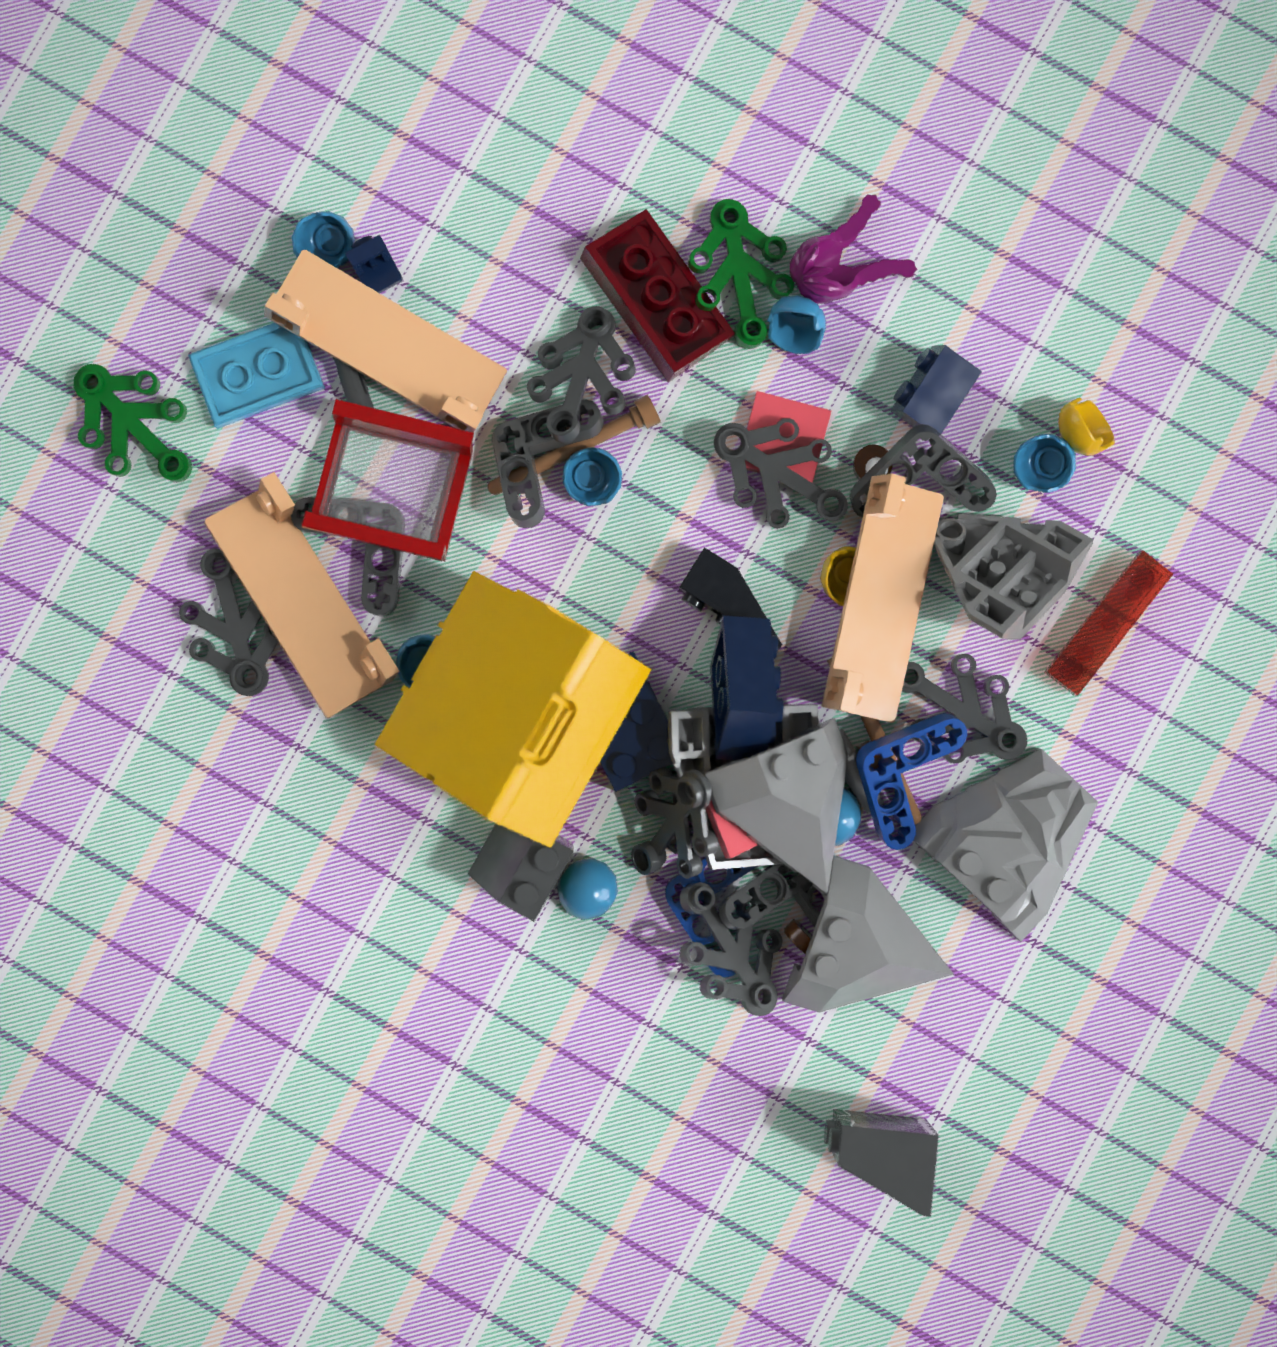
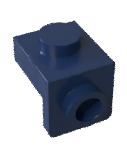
[345,234,403,293]

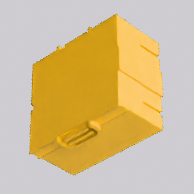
[374,570,652,848]

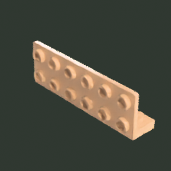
[264,250,507,432]
[204,472,400,718]
[821,474,944,723]

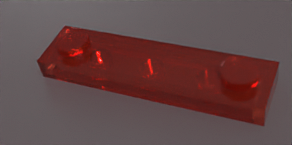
[1044,550,1173,696]

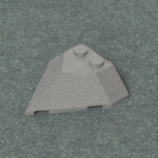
[933,514,1094,640]
[703,718,849,895]
[782,855,954,1013]

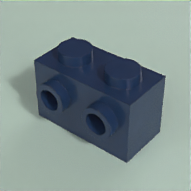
[890,345,982,434]

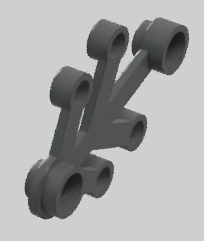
[527,306,636,443]
[714,418,848,529]
[179,549,278,696]
[902,654,1027,764]
[631,767,718,879]
[680,883,783,1016]

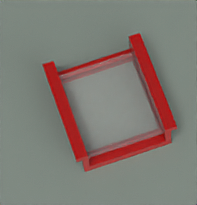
[302,399,474,562]

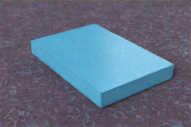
[188,323,325,429]

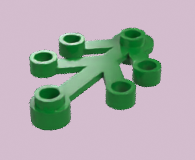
[688,199,794,349]
[73,364,192,483]

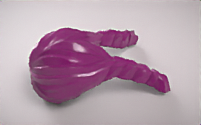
[789,194,917,304]

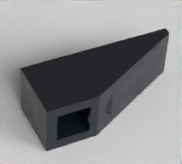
[679,547,782,650]

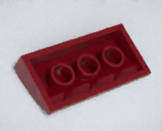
[580,209,735,383]

